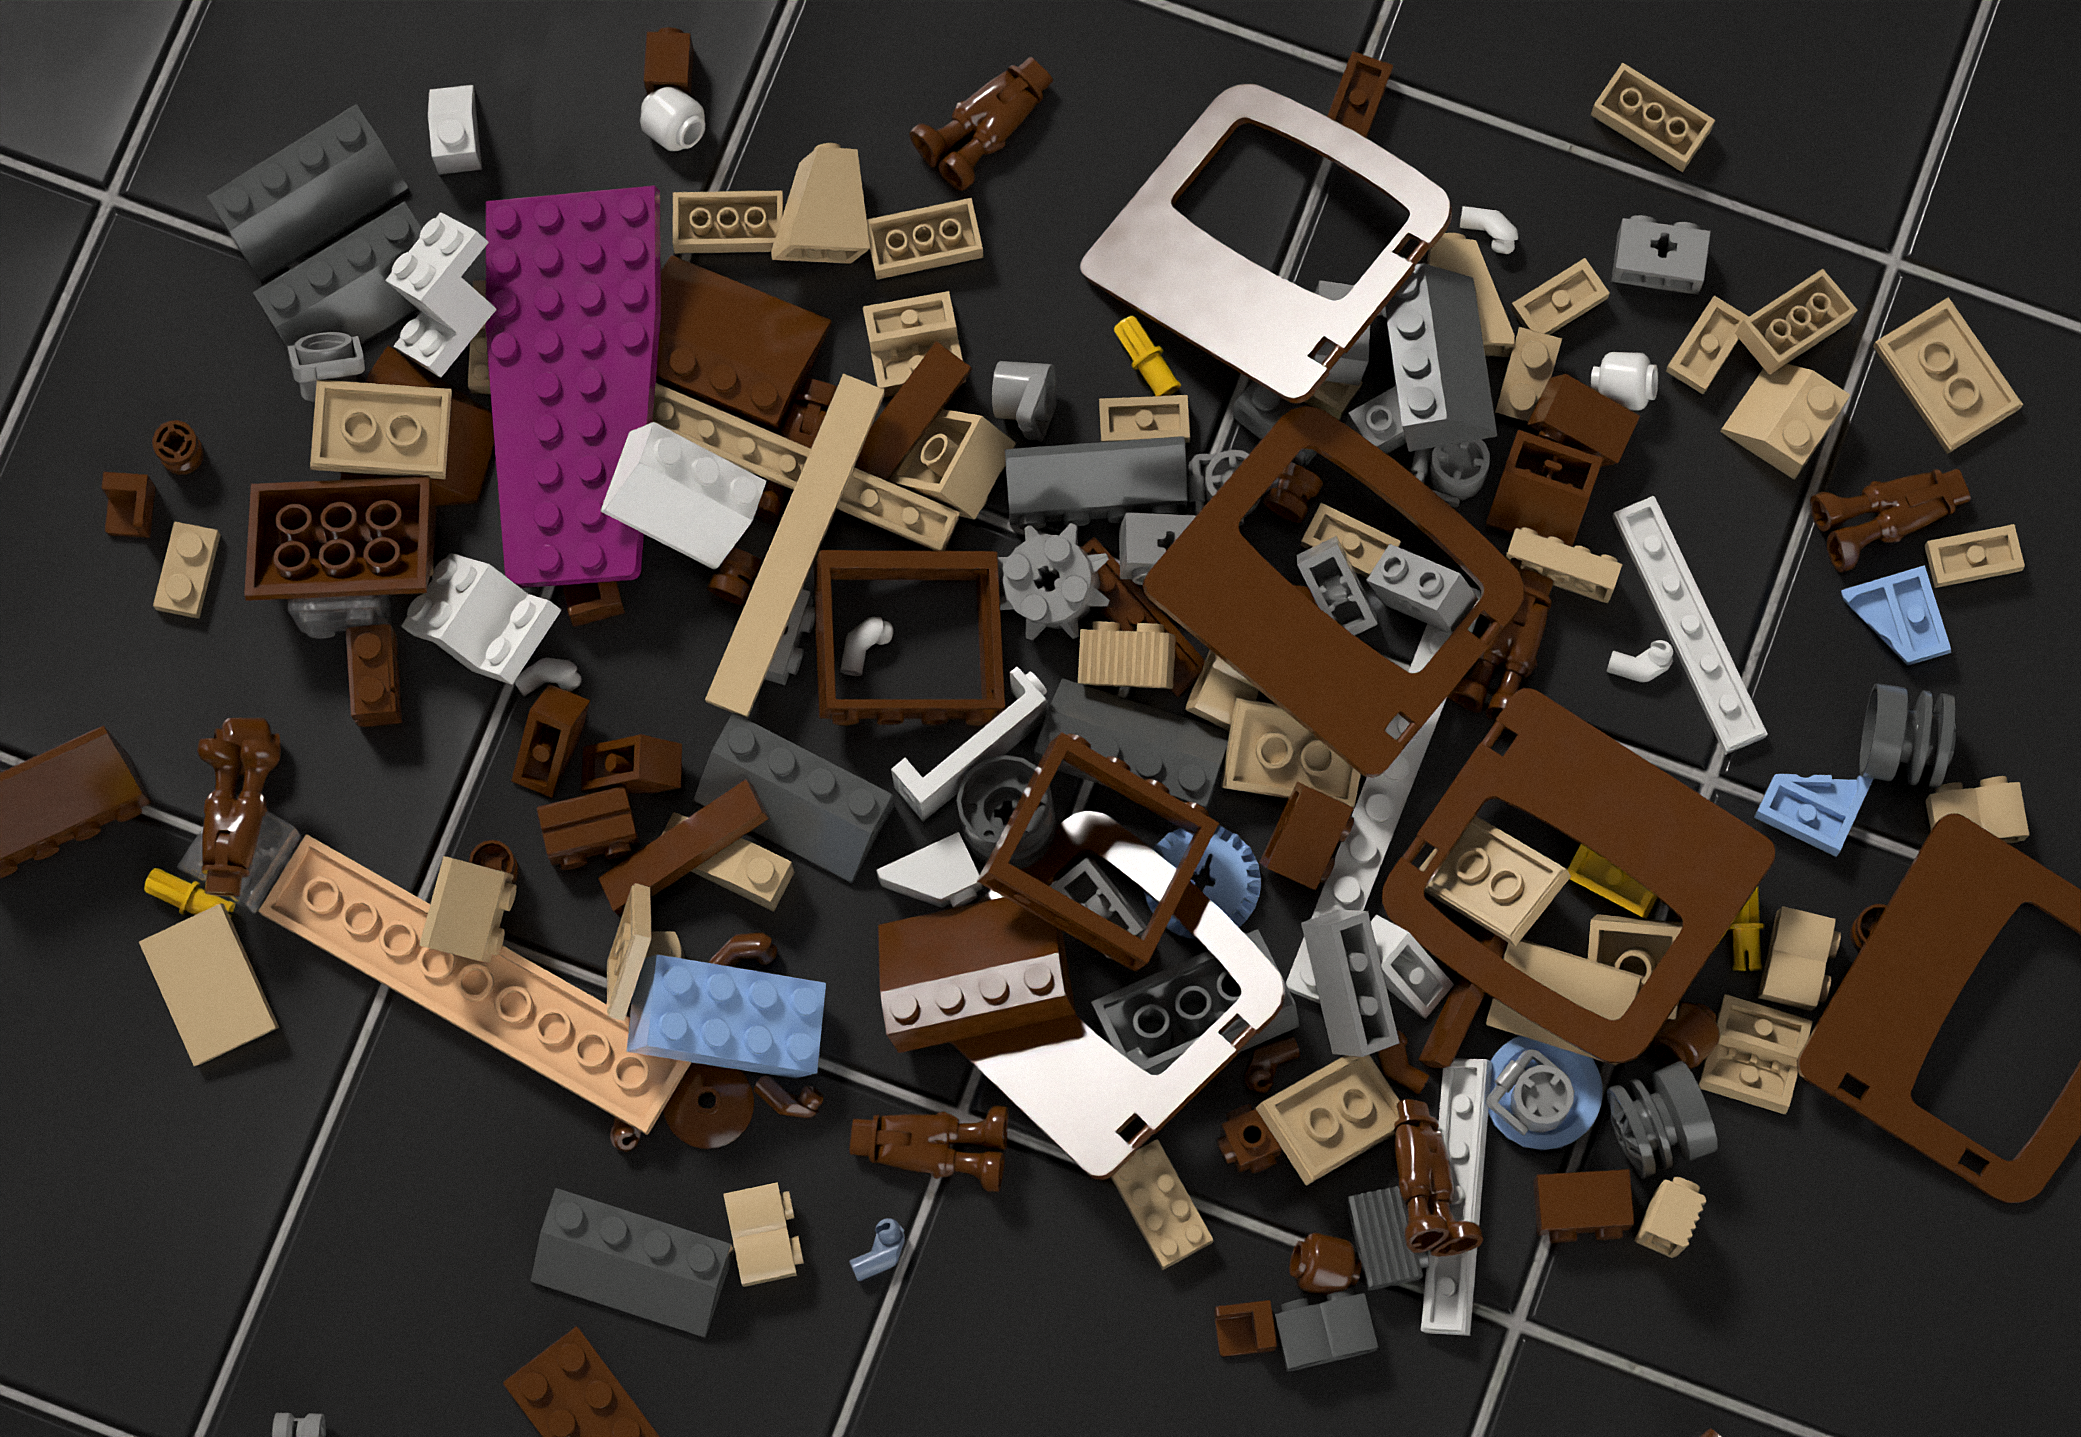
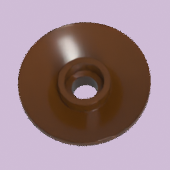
[664,1062,754,1149]

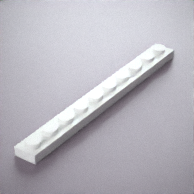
[1286,587,1481,1004]

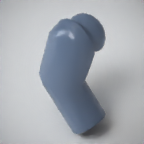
[850,1218,905,1282]

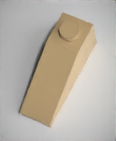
[662,812,794,912]

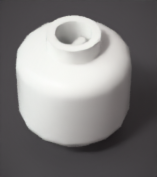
[640,86,705,151]
[1591,352,1658,411]

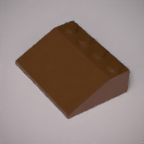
[656,255,832,435]
[244,476,436,601]
[0,725,151,878]
[878,886,1076,1053]

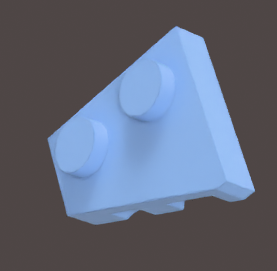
[1841,565,1951,666]
[1754,774,1873,857]

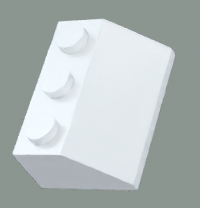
[601,422,766,569]

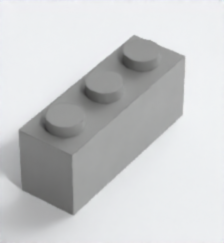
[1301,910,1399,1057]

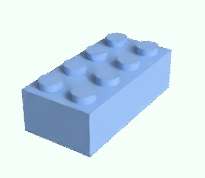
[626,954,826,1079]

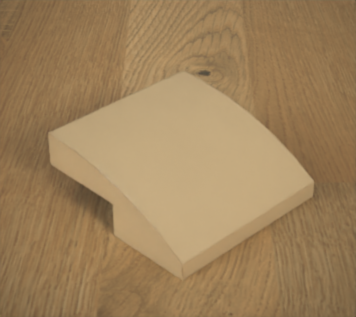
[863,291,966,397]
[1698,994,1813,1115]

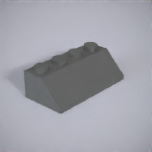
[207,104,410,283]
[253,201,422,350]
[1385,263,1497,451]
[1005,436,1188,530]
[1034,678,1230,810]
[693,713,894,883]
[1092,929,1299,1075]
[531,1188,735,1338]

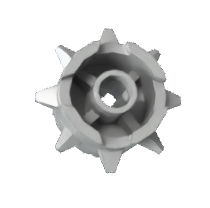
[997,523,1110,641]

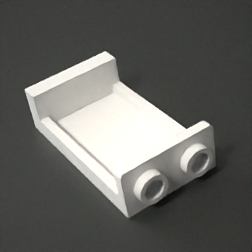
[891,667,1047,822]

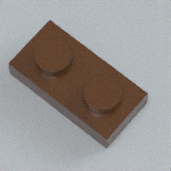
[1327,51,1393,139]

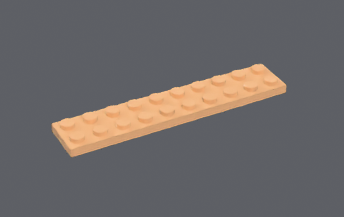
[259,834,691,1135]

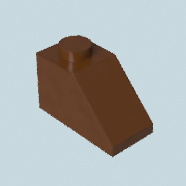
[511,684,590,798]
[581,734,682,794]

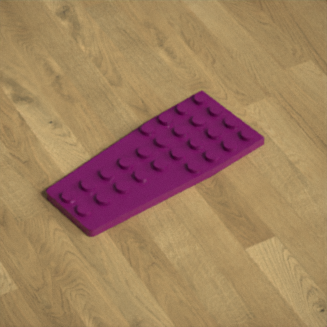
[485,185,661,588]

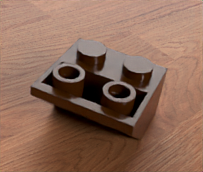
[1485,430,1603,547]

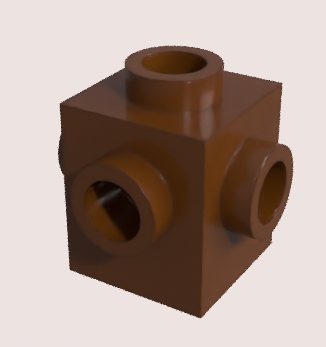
[1216,1104,1282,1174]

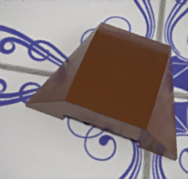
[340,345,495,506]

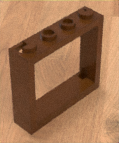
[813,550,1005,725]
[977,732,1219,972]

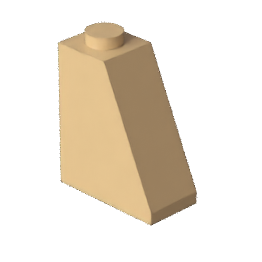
[771,143,870,263]
[1428,233,1515,357]

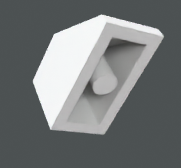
[428,85,482,175]
[876,832,983,908]
[1371,915,1454,1019]

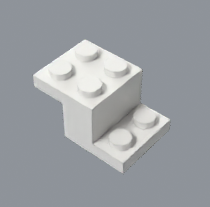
[385,212,496,378]
[402,553,561,685]

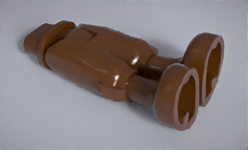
[909,57,1053,191]
[754,379,837,525]
[1810,469,1971,572]
[1448,569,1554,721]
[197,738,281,896]
[1394,1099,1483,1257]
[850,1106,1008,1192]

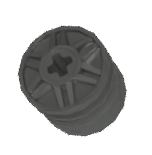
[1859,683,1957,788]
[957,755,1057,869]
[1607,1061,1718,1179]

